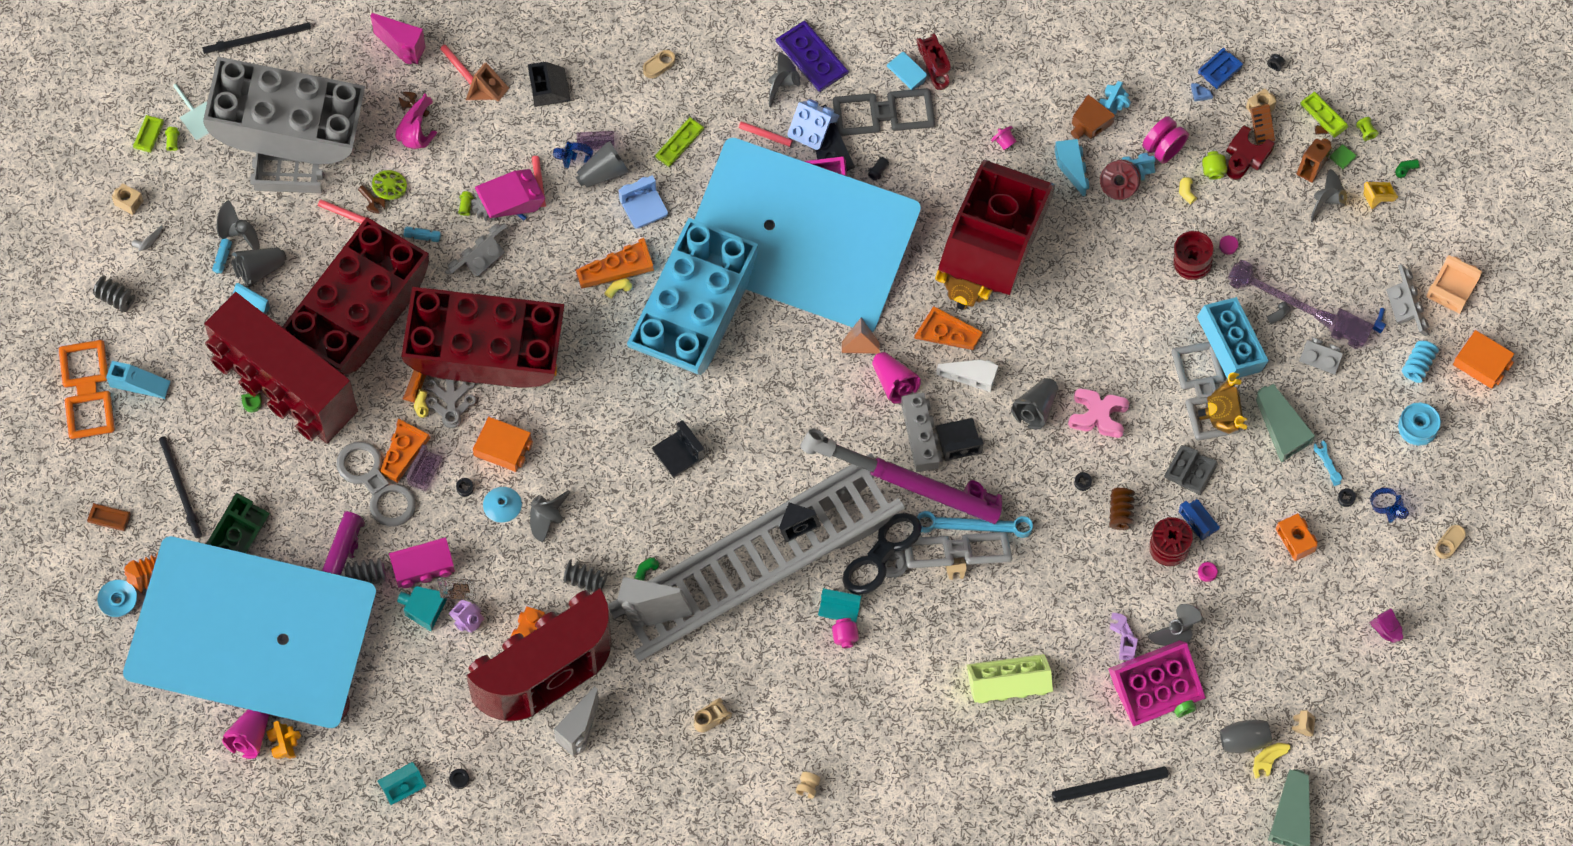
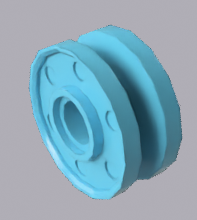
[1398,402,1441,446]

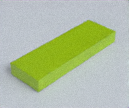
[1300,91,1349,138]
[655,117,704,167]

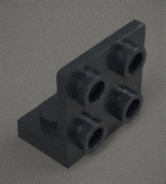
[936,418,984,461]
[652,420,705,478]

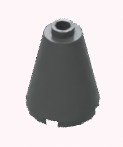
[575,141,629,188]
[232,247,287,288]
[1011,378,1058,430]

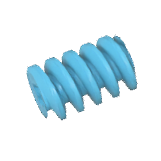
[1402,341,1439,383]

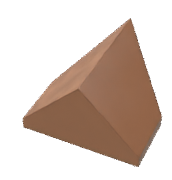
[466,63,509,101]
[842,318,880,354]

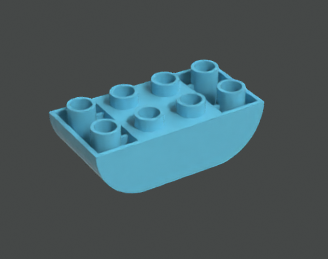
[627,218,758,375]

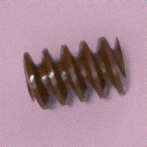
[1109,487,1135,530]

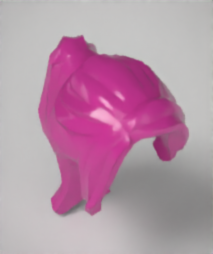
[395,93,437,149]

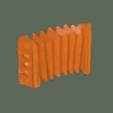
[124,552,158,593]

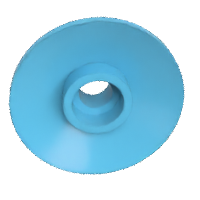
[483,487,522,523]
[97,580,137,617]

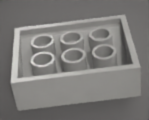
[617,577,693,627]

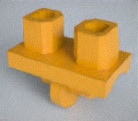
[266,721,301,759]

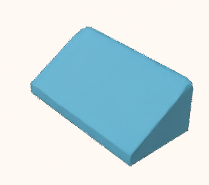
[887,52,927,90]
[233,283,270,314]

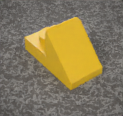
[1363,182,1398,209]

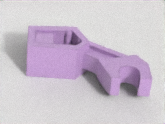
[1110,613,1138,661]

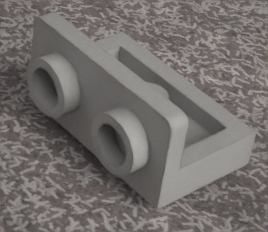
[1299,337,1344,375]

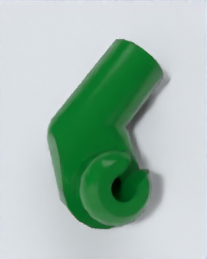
[1395,159,1419,178]
[634,557,660,581]

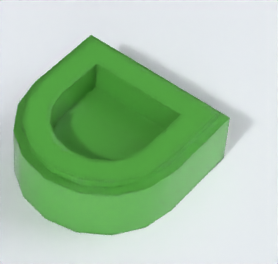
[241,393,262,413]
[1174,700,1196,718]

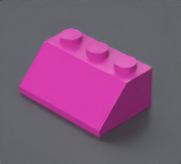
[389,537,455,589]

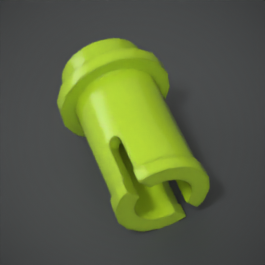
[165,127,180,151]
[458,191,474,216]

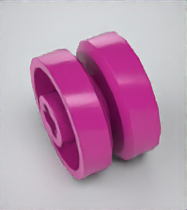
[1142,116,1189,164]

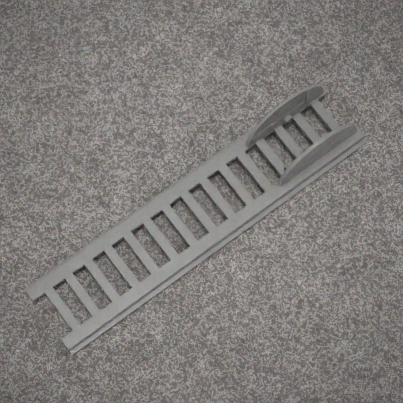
[608,453,905,662]

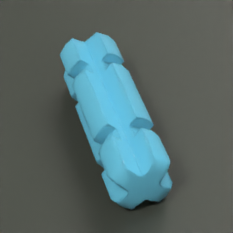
[404,226,441,242]
[212,238,232,274]

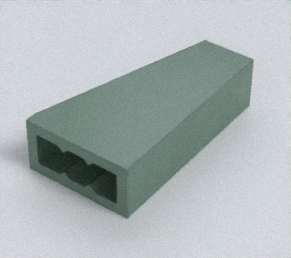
[1256,384,1315,462]
[1268,769,1310,846]

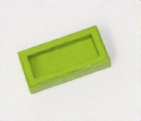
[133,115,164,153]

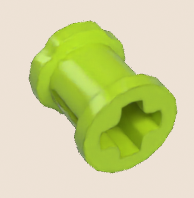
[1356,117,1379,141]

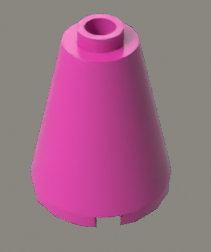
[872,352,921,404]
[222,709,270,759]

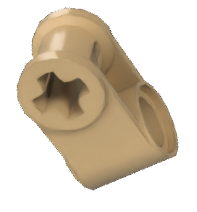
[694,698,732,733]

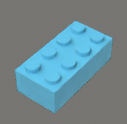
[1197,297,1269,379]

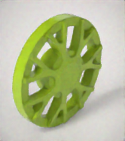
[372,170,407,200]

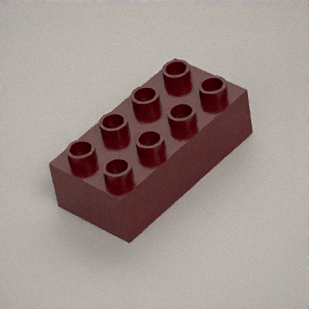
[204,291,358,444]

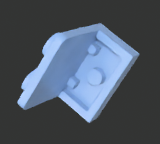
[788,99,839,150]
[619,175,668,229]

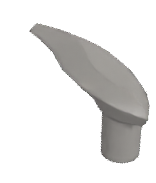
[132,225,163,251]

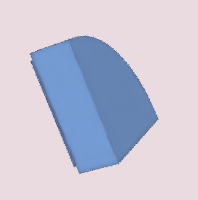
[1191,83,1213,102]

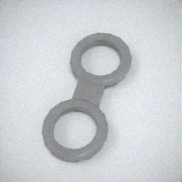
[337,442,416,527]

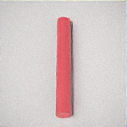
[440,45,473,85]
[739,121,793,147]
[532,156,546,207]
[318,199,366,224]

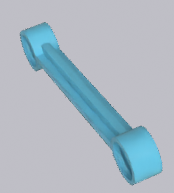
[917,511,1033,538]

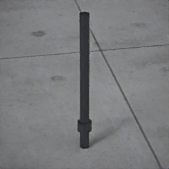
[202,22,311,54]
[159,436,202,538]

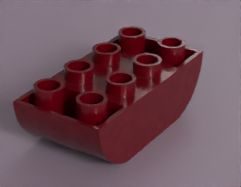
[938,159,1055,295]
[282,217,429,374]
[401,287,565,388]
[466,589,612,721]

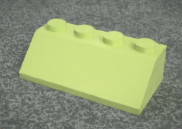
[967,654,1053,703]

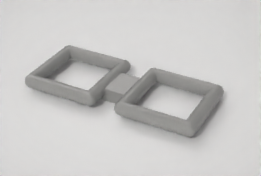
[1171,342,1240,441]
[905,532,1013,568]

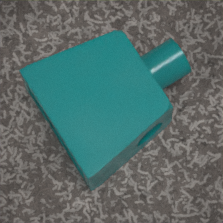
[397,586,447,632]

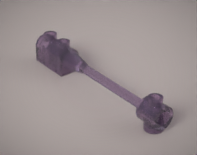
[1228,260,1374,349]

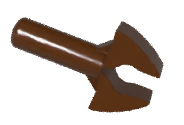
[398,92,430,117]
[358,185,386,214]

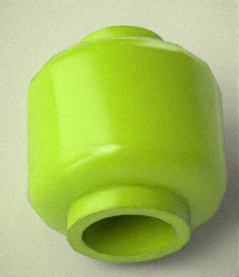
[1202,151,1227,180]

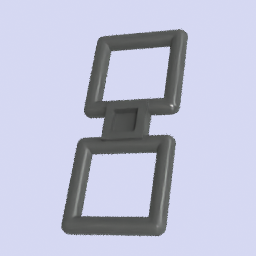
[832,88,935,136]

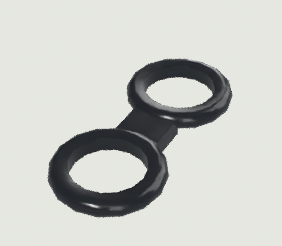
[842,513,922,595]

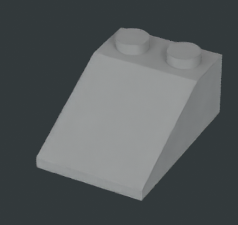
[554,686,599,756]

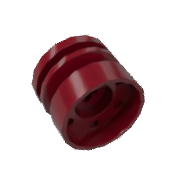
[1173,231,1213,280]
[1149,517,1193,566]

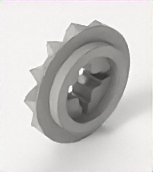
[877,551,907,579]

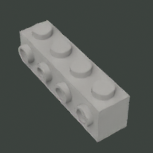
[901,393,942,472]

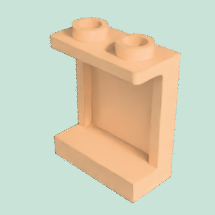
[1426,255,1482,314]

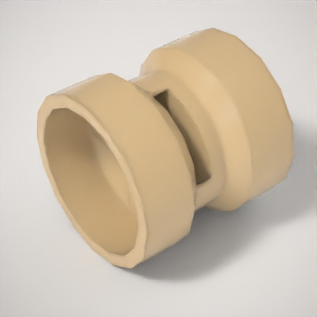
[795,772,821,799]

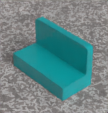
[818,588,861,623]
[377,762,426,805]

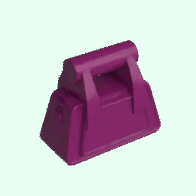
[1369,608,1403,643]

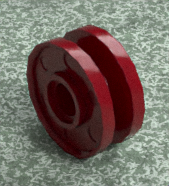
[1100,159,1141,200]

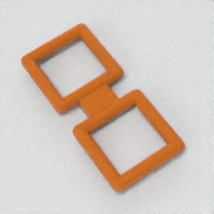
[59,340,115,439]

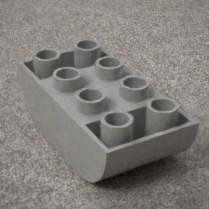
[203,57,365,164]

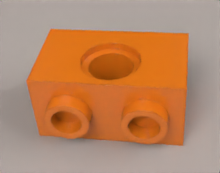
[1276,513,1318,561]

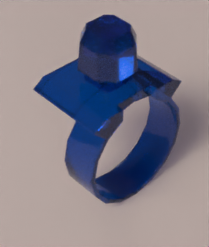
[553,141,594,168]
[1370,487,1409,523]

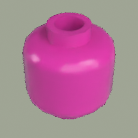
[832,618,859,649]

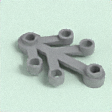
[425,379,476,428]

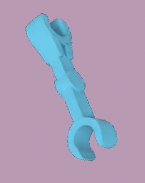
[1313,441,1342,486]

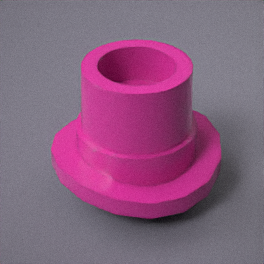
[991,126,1017,150]

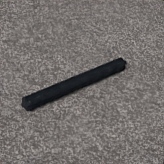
[1052,766,1168,803]

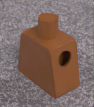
[1071,94,1115,139]
[1296,138,1332,183]

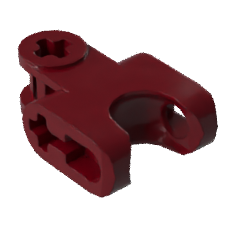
[916,33,951,90]
[1226,125,1275,180]

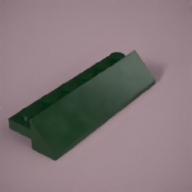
[206,492,270,554]

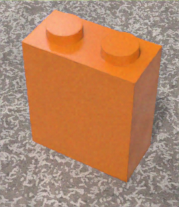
[1453,330,1514,389]
[473,416,533,472]

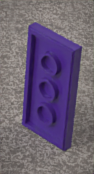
[775,20,849,92]

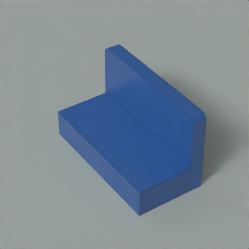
[1178,499,1220,541]

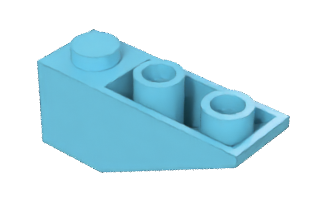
[1054,139,1089,196]
[106,361,171,399]

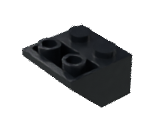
[528,62,571,107]

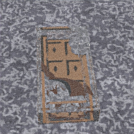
[437,577,477,600]

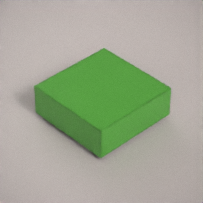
[1330,144,1356,169]

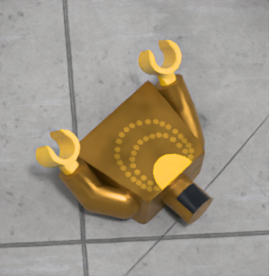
[935,270,993,310]
[1198,372,1248,434]

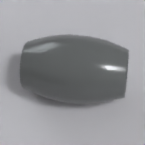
[1220,719,1272,753]

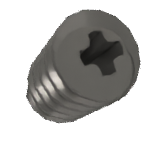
[93,275,136,312]
[345,558,386,583]
[564,559,608,592]

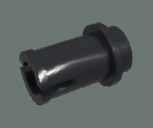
[868,157,889,181]

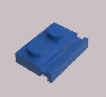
[1198,47,1243,90]

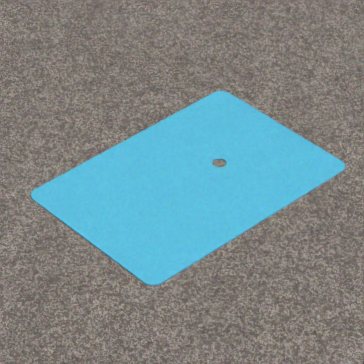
[694,138,921,332]
[123,536,376,728]

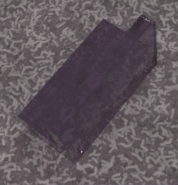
[577,131,615,151]
[407,444,442,492]

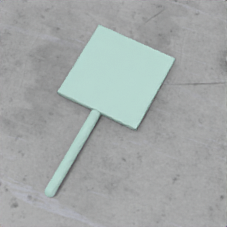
[174,84,209,141]

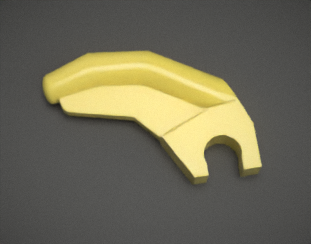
[1253,743,1290,779]

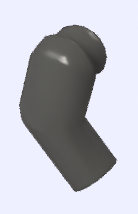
[1266,302,1290,325]

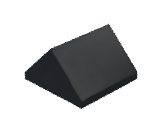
[779,502,821,543]

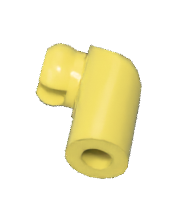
[1179,177,1197,205]
[604,278,632,299]
[414,389,429,418]

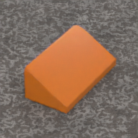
[403,370,426,403]

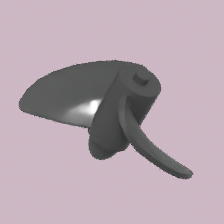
[768,52,800,108]
[1311,169,1347,222]
[216,200,260,250]
[530,490,570,542]
[1148,604,1203,646]

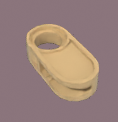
[643,50,675,79]
[1435,525,1466,559]

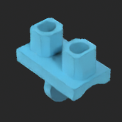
[1099,81,1131,115]
[1122,153,1155,181]

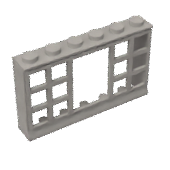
[250,153,324,193]

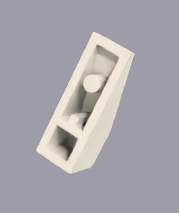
[936,360,998,392]

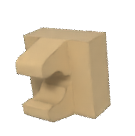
[945,557,966,580]
[1292,710,1315,736]

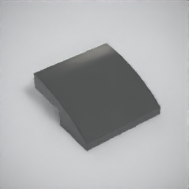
[1164,445,1218,495]

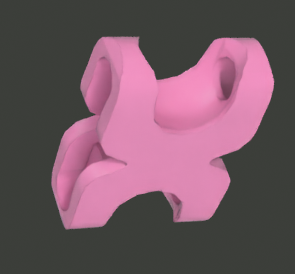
[1068,389,1130,438]

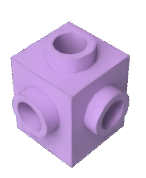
[449,600,484,633]

